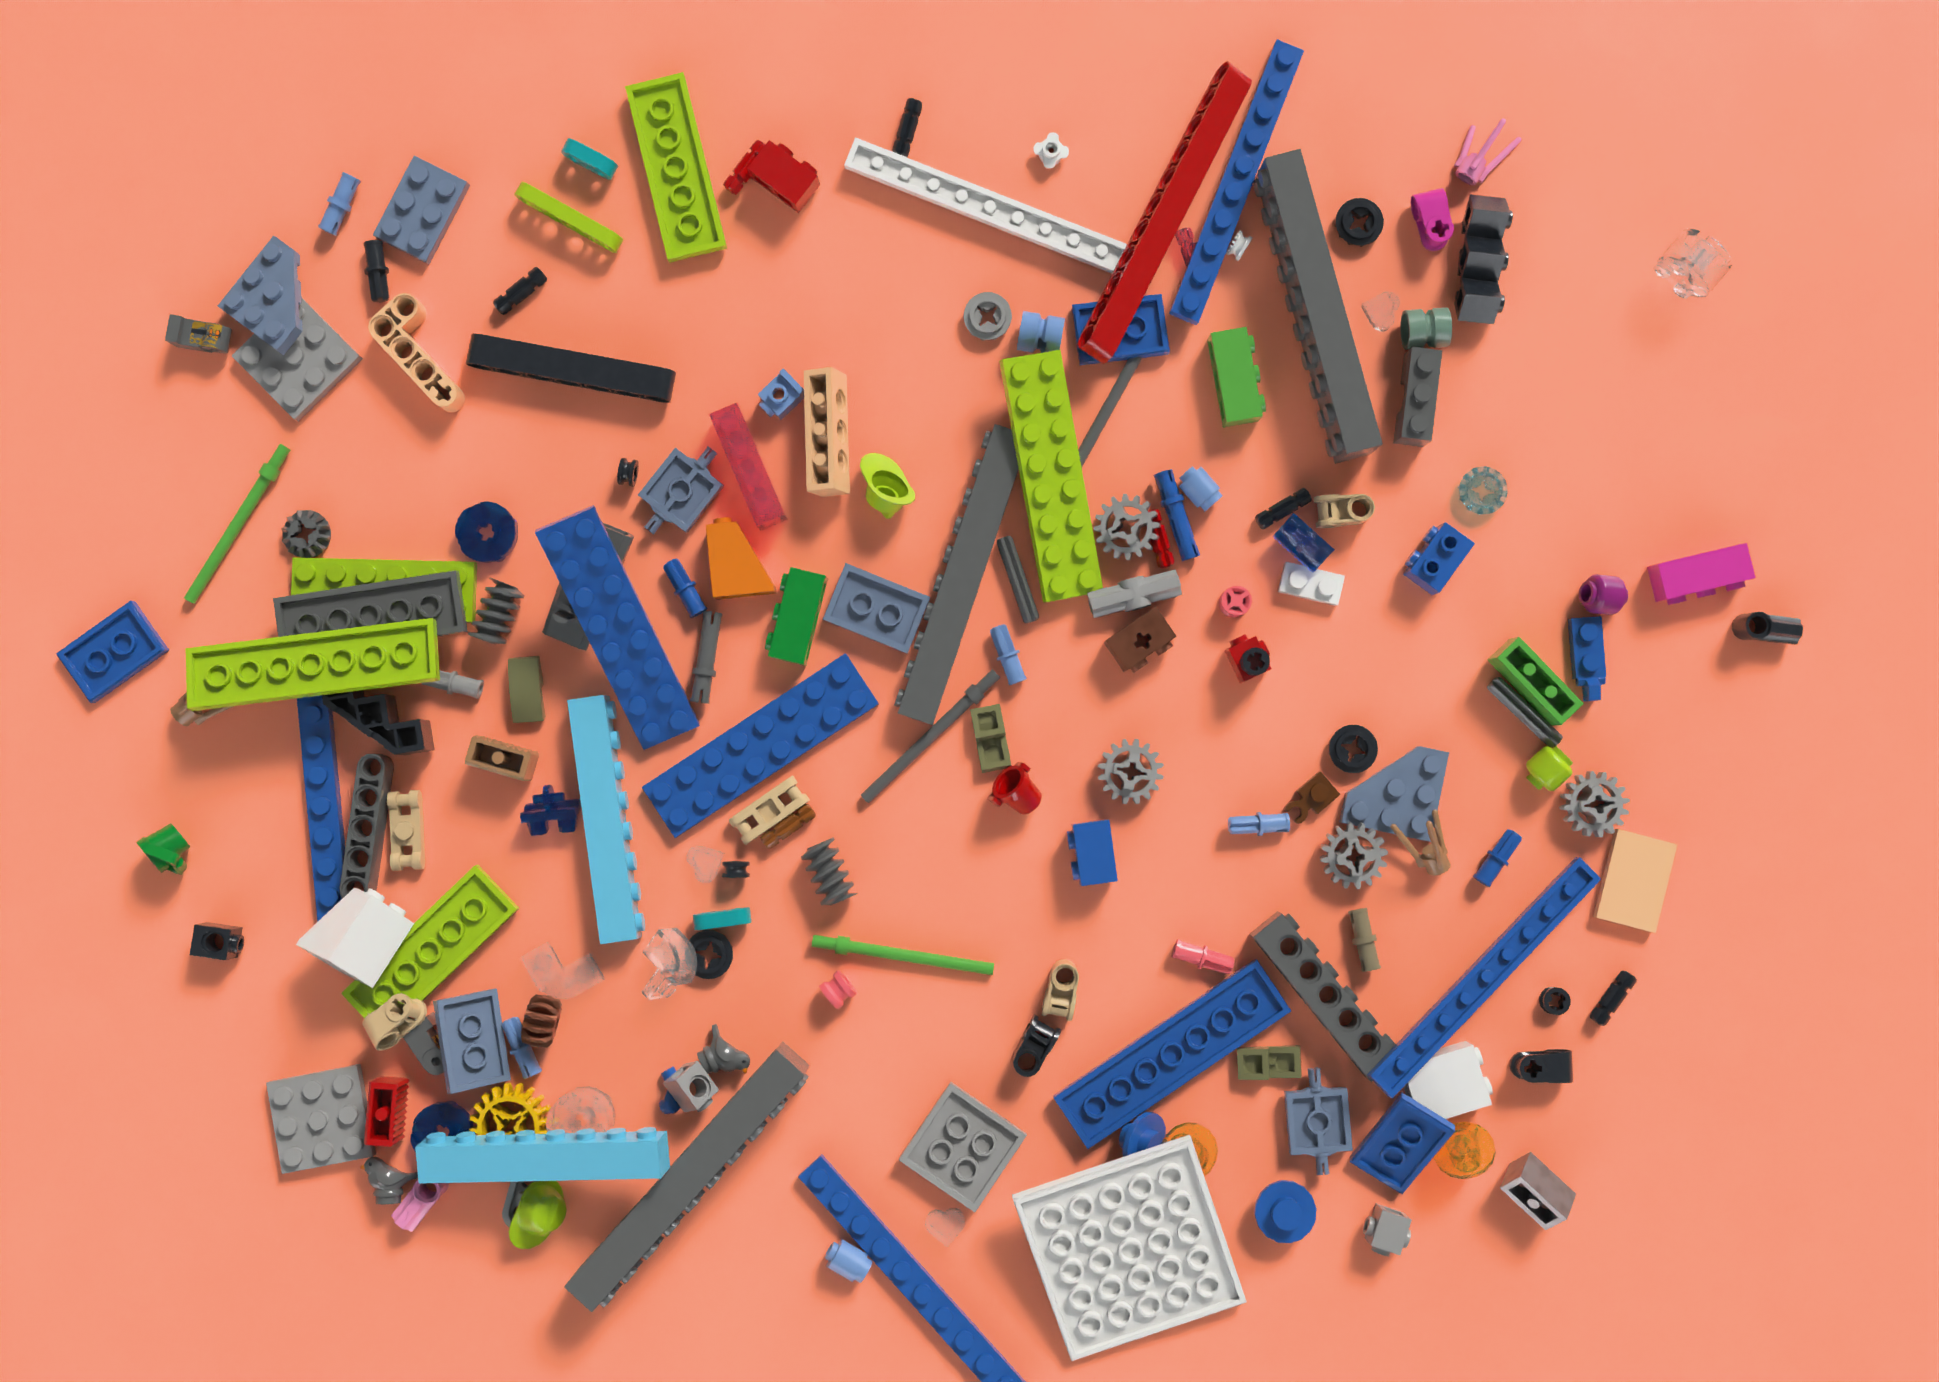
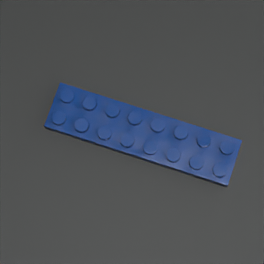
[535,505,700,750]
[642,653,879,838]
[1053,959,1291,1149]

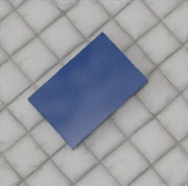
[1072,294,1170,366]
[56,600,169,703]
[1350,1092,1455,1194]

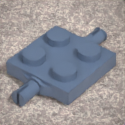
[638,446,724,534]
[1284,1067,1353,1175]

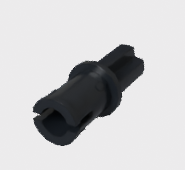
[363,240,390,303]

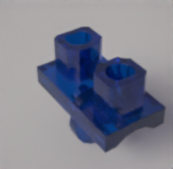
[1272,513,1335,573]
[520,784,581,836]

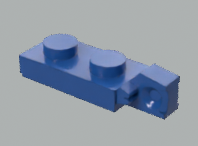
[1568,616,1607,702]

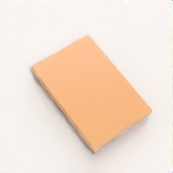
[1593,828,1678,933]

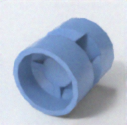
[1017,311,1065,353]

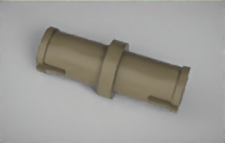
[1348,907,1381,972]

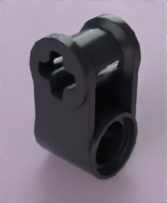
[1012,1014,1061,1077]
[1509,1049,1573,1083]

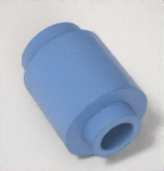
[1179,466,1223,512]
[824,1239,872,1283]

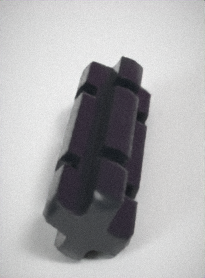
[892,98,922,157]
[493,267,547,315]
[1255,488,1312,529]
[1590,970,1637,1026]

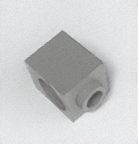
[663,1061,719,1112]

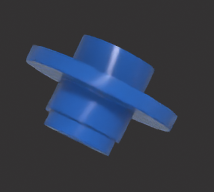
[1119,1112,1166,1157]
[1254,1180,1317,1243]

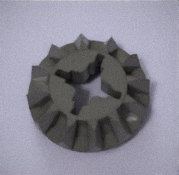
[281,510,331,558]

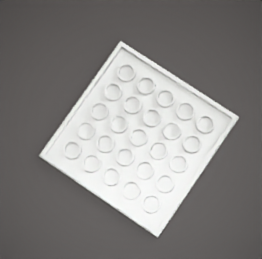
[1012,1135,1247,1361]

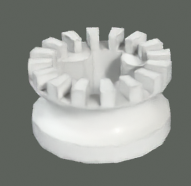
[1226,230,1253,261]

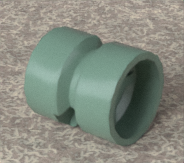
[1400,307,1452,350]

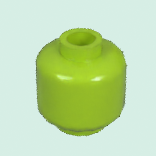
[1526,746,1573,791]

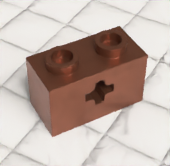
[1103,606,1177,673]

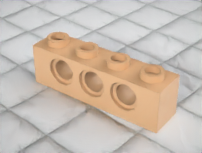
[803,367,850,497]

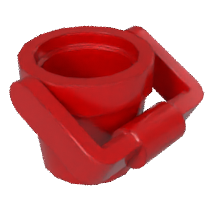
[988,762,1042,815]

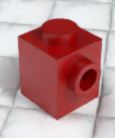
[1225,634,1272,683]

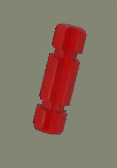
[723,140,765,195]
[1146,509,1175,568]

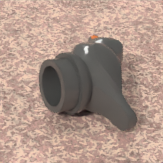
[697,1024,750,1075]
[360,1157,418,1205]

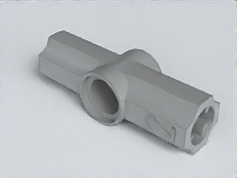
[1087,569,1182,619]

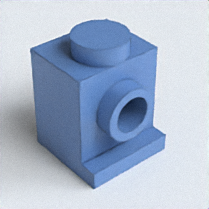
[758,368,804,420]

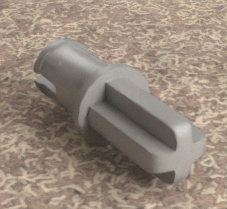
[421,670,484,699]

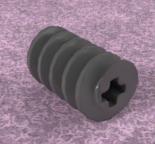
[467,577,525,645]
[800,837,858,906]

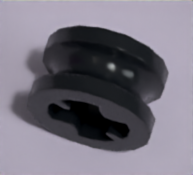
[617,457,639,487]
[1240,647,1270,676]
[722,861,750,878]
[1539,987,1571,1015]

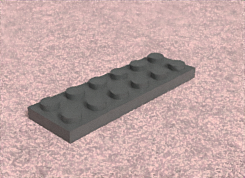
[273,570,468,637]

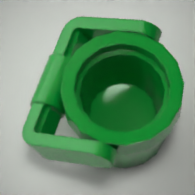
[136,823,190,875]

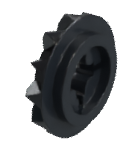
[1334,198,1384,247]
[1328,725,1378,773]
[684,930,733,979]

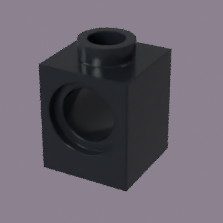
[190,922,244,960]

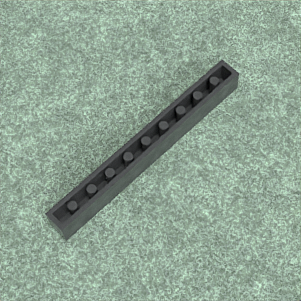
[894,424,1019,725]

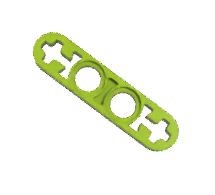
[514,181,624,253]

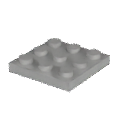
[232,296,363,422]
[266,1063,376,1174]
[899,1081,1027,1213]

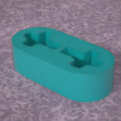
[561,138,618,180]
[692,907,752,930]

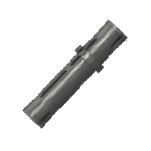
[690,611,723,704]

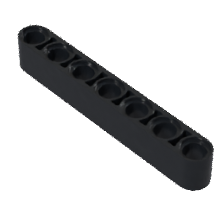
[465,333,676,403]

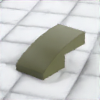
[508,656,546,723]
[970,704,1012,773]
[1237,1045,1302,1080]

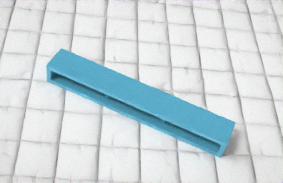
[567,695,645,944]
[415,1127,670,1184]

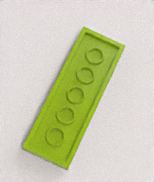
[625,72,728,263]
[291,557,477,623]
[341,865,520,1018]

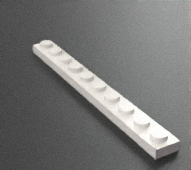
[844,137,1127,274]

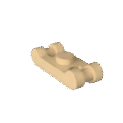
[728,776,810,845]
[387,790,426,871]

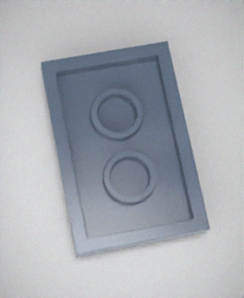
[373,155,471,264]
[823,563,930,654]
[433,988,511,1094]

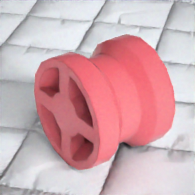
[1219,586,1252,618]
[819,970,857,1009]

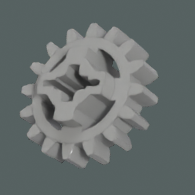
[1093,494,1161,561]
[1097,739,1164,804]
[1559,771,1630,837]
[1320,822,1388,889]

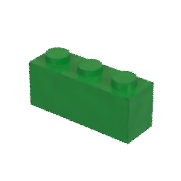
[765,567,828,666]

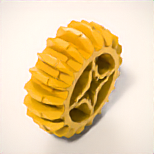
[469,1083,554,1135]

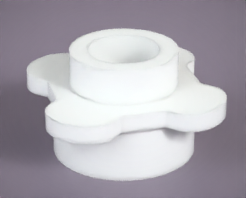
[1033,132,1069,169]

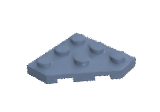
[217,235,303,355]
[1339,746,1449,842]

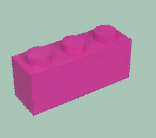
[1647,543,1756,605]

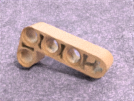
[368,293,465,412]

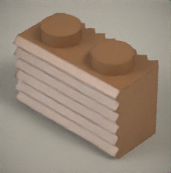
[464,735,539,781]

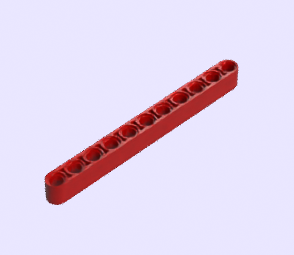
[1077,61,1252,364]

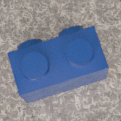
[1403,522,1475,595]
[1067,819,1118,886]

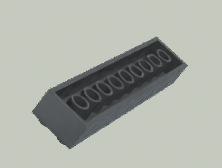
[1253,148,1383,464]
[564,1041,810,1312]

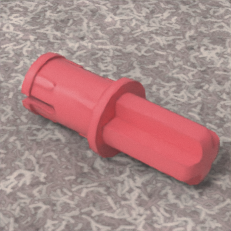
[1172,939,1234,974]

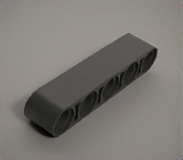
[340,754,394,898]

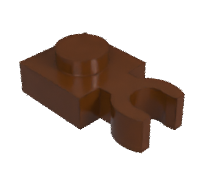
[1283,771,1341,824]

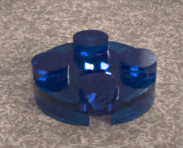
[455,501,518,563]
[411,1101,476,1153]

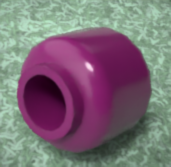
[1579,574,1628,615]

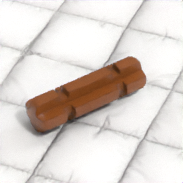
[760,804,816,849]

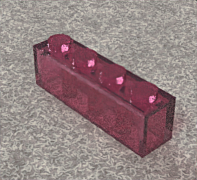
[709,402,788,531]

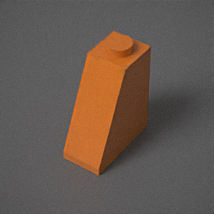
[705,517,777,600]

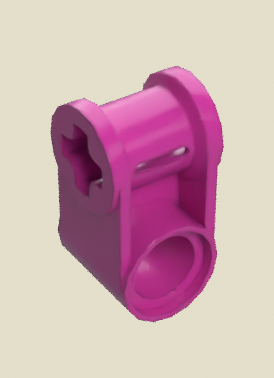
[1410,188,1454,251]

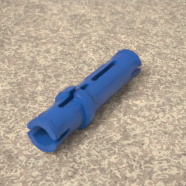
[1153,469,1200,561]

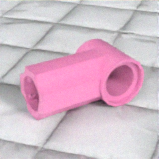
[391,1180,449,1232]

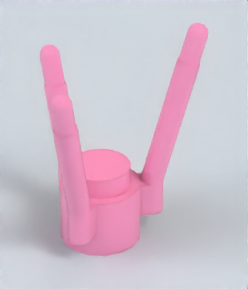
[1454,118,1521,185]

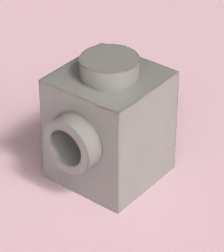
[1363,1203,1412,1257]

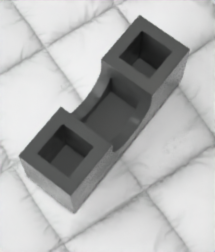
[1393,347,1442,447]

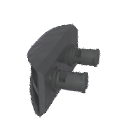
[542,522,634,651]

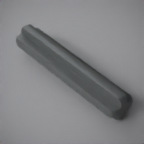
[997,536,1039,624]
[1487,677,1563,748]

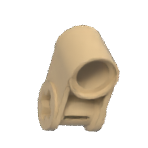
[1314,494,1375,529]
[1041,959,1079,1022]
[362,993,427,1051]

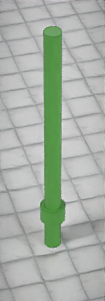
[184,443,291,604]
[811,935,994,975]

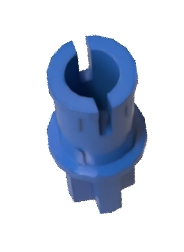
[663,558,708,618]
[1473,829,1522,888]

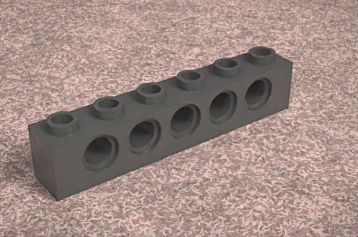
[1249,911,1396,1082]

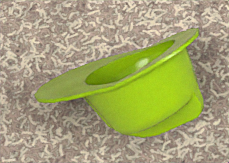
[860,453,916,519]
[508,1181,567,1249]

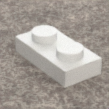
[1278,562,1345,606]

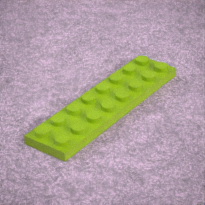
[999,350,1103,603]
[185,618,440,711]

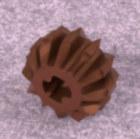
[521,994,562,1048]

